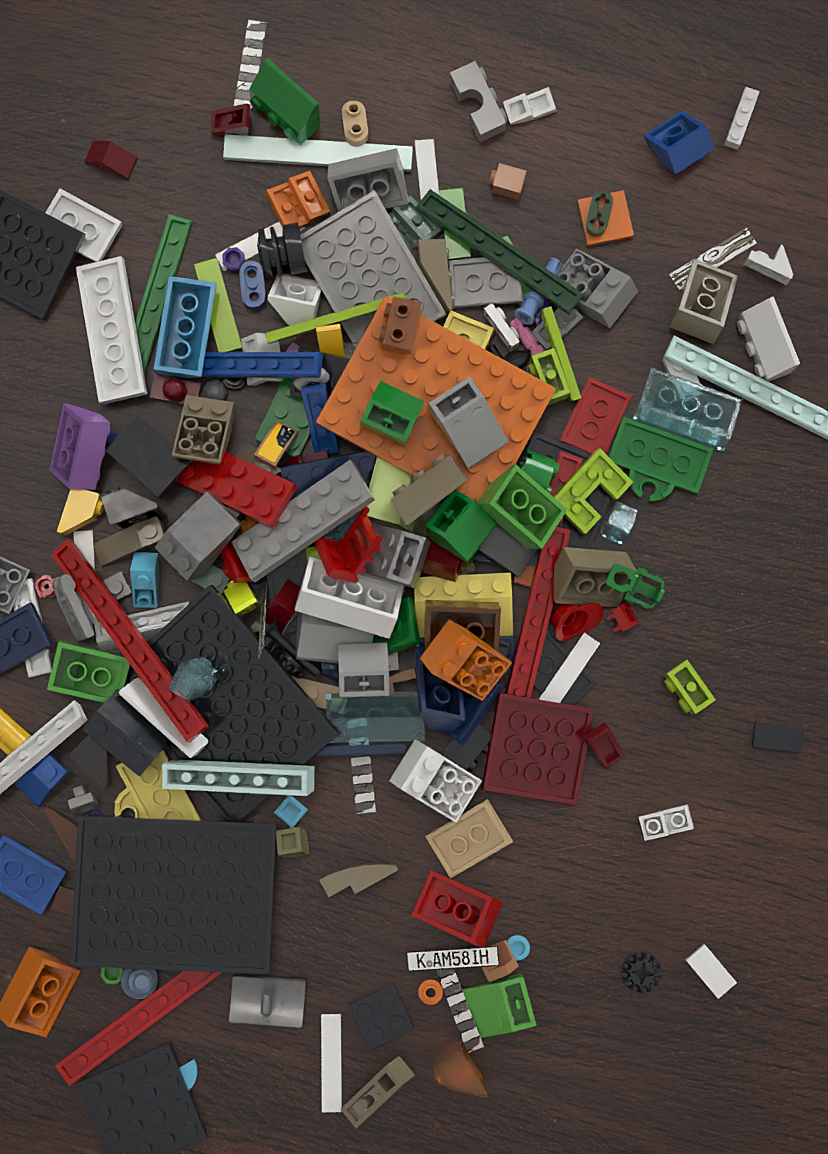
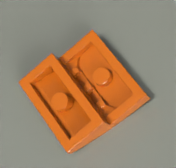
[265,170,331,229]

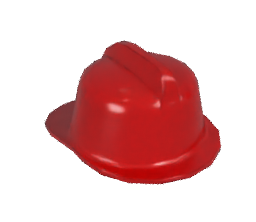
[550,603,604,641]

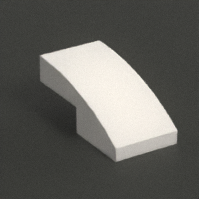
[503,87,557,125]

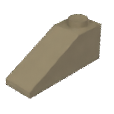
[93,516,165,567]
[340,1056,415,1129]

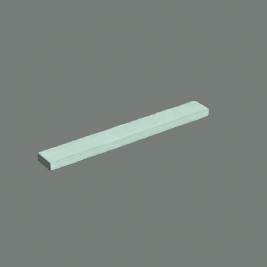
[223,134,413,172]
[663,336,828,440]

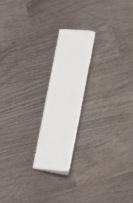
[95,602,189,651]
[119,678,209,758]

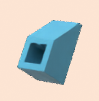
[130,552,160,608]

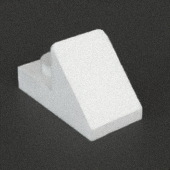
[744,244,793,285]

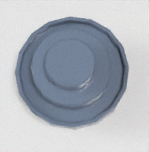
[120,968,158,999]

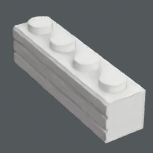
[724,87,760,150]

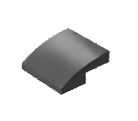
[479,523,537,578]

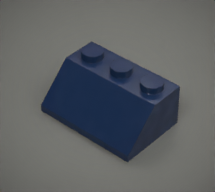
[415,646,465,733]

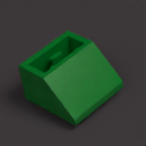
[360,381,425,446]
[425,489,496,563]

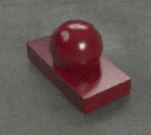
[150,374,202,405]
[585,722,625,769]

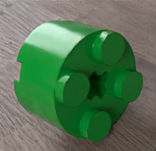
[518,450,560,494]

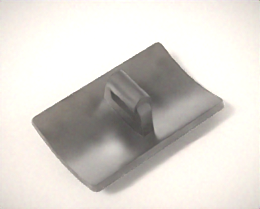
[229,974,306,1029]

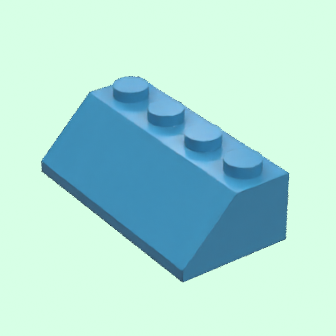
[154,276,217,379]

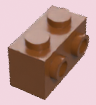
[379,296,422,355]

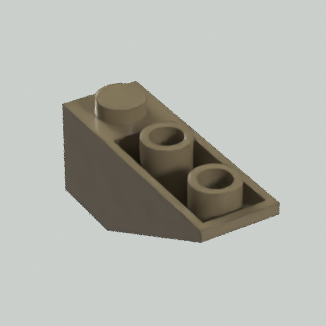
[411,239,454,314]

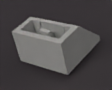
[338,642,389,697]

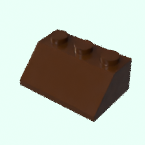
[424,600,501,652]

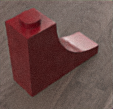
[421,536,465,582]

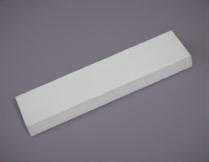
[13,578,53,678]

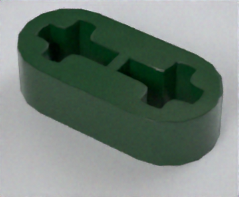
[585,190,613,237]

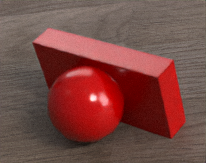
[221,539,252,583]

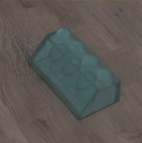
[632,368,742,452]
[326,692,425,743]

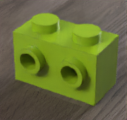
[527,348,571,406]
[664,660,715,715]

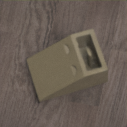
[172,395,235,464]

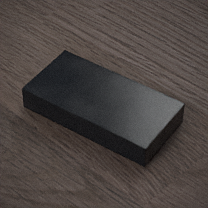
[752,723,804,753]

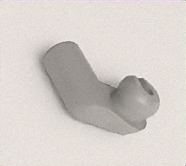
[293,368,330,390]

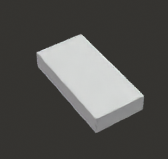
[685,944,737,999]

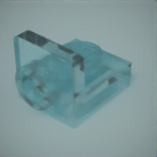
[602,501,638,544]

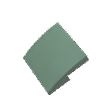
[389,195,442,252]

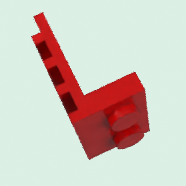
[314,507,383,584]

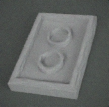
[448,257,523,309]

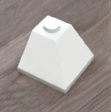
[268,273,322,326]

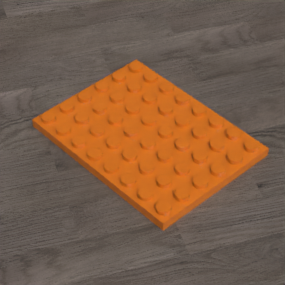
[316,295,556,503]

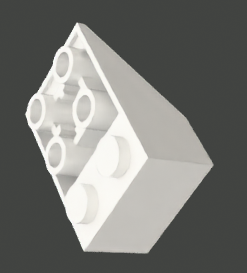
[389,739,482,823]

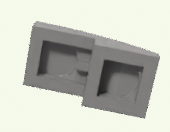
[532,307,584,350]

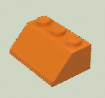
[0,947,81,1037]

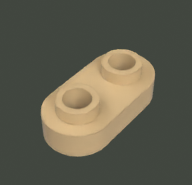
[342,101,368,146]

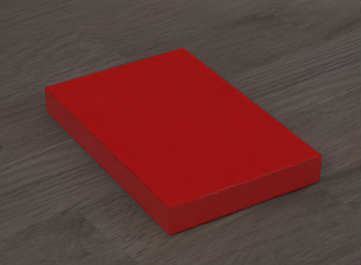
[559,377,632,455]

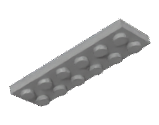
[232,460,375,582]

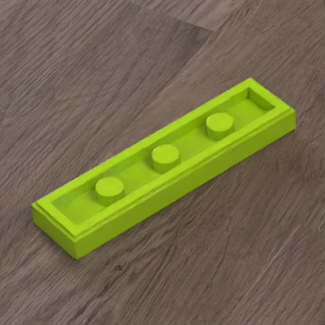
[194,258,242,352]
[540,306,581,401]

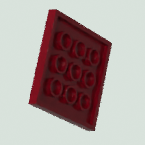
[481,692,594,805]

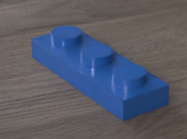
[301,383,339,454]

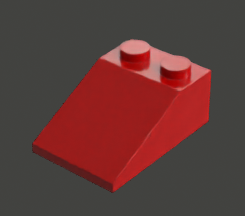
[411,870,503,947]

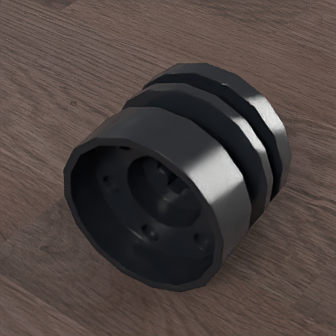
[257,222,307,279]

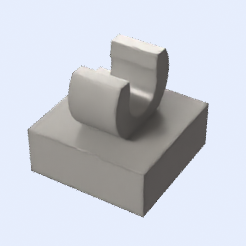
[68,785,100,816]

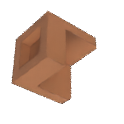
[482,940,519,982]

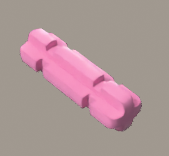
[509,318,545,355]

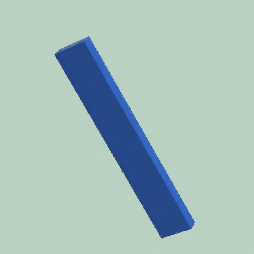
[202,352,323,378]

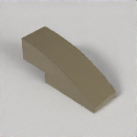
[319,863,398,897]

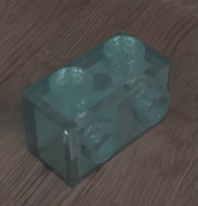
[168,657,217,701]

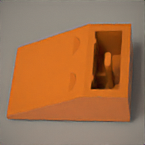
[420,619,512,701]

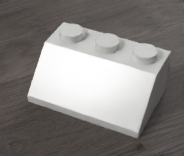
[737,297,800,382]

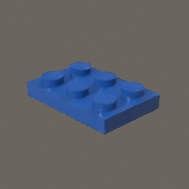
[0,835,68,915]

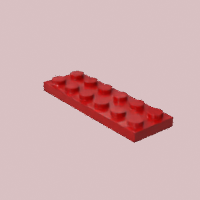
[172,438,297,529]

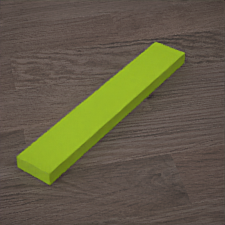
[265,292,406,345]

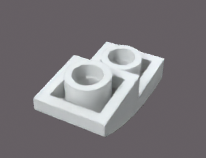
[639,804,694,841]

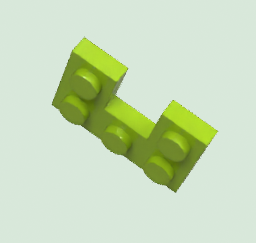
[553,448,633,534]

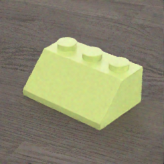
[366,457,417,533]

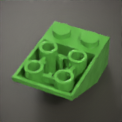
[462,973,536,1038]

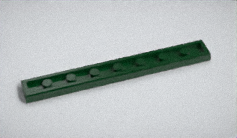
[416,189,584,315]

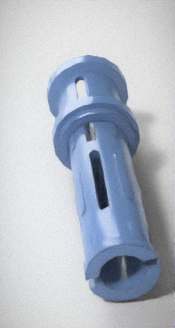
[514,258,563,325]

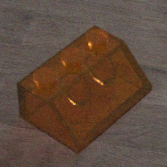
[433,1039,488,1098]

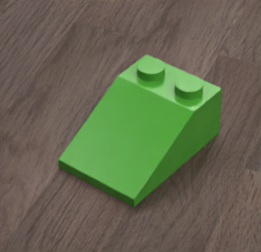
[47,640,130,703]

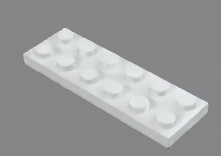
[76,256,147,405]

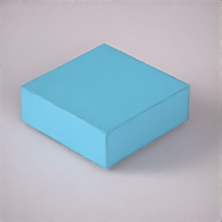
[274,795,308,828]

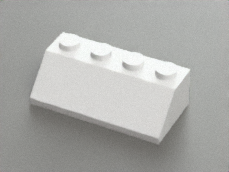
[295,557,404,638]

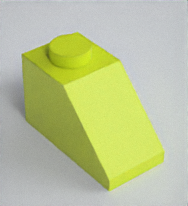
[224,580,261,617]

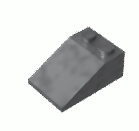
[155,491,242,581]

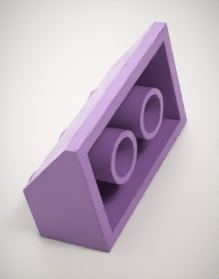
[50,403,110,490]

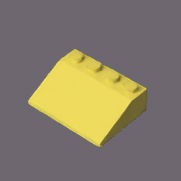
[414,573,513,646]

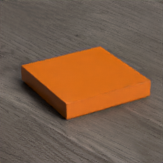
[577,190,634,247]

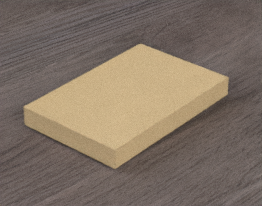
[425,799,513,879]

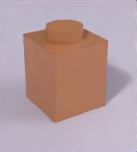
[489,163,526,200]

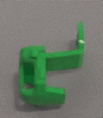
[606,563,665,609]

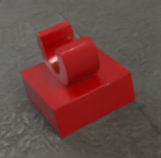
[606,602,639,632]

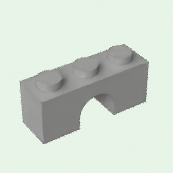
[449,61,508,142]

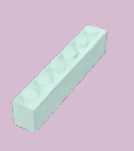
[162,759,314,796]

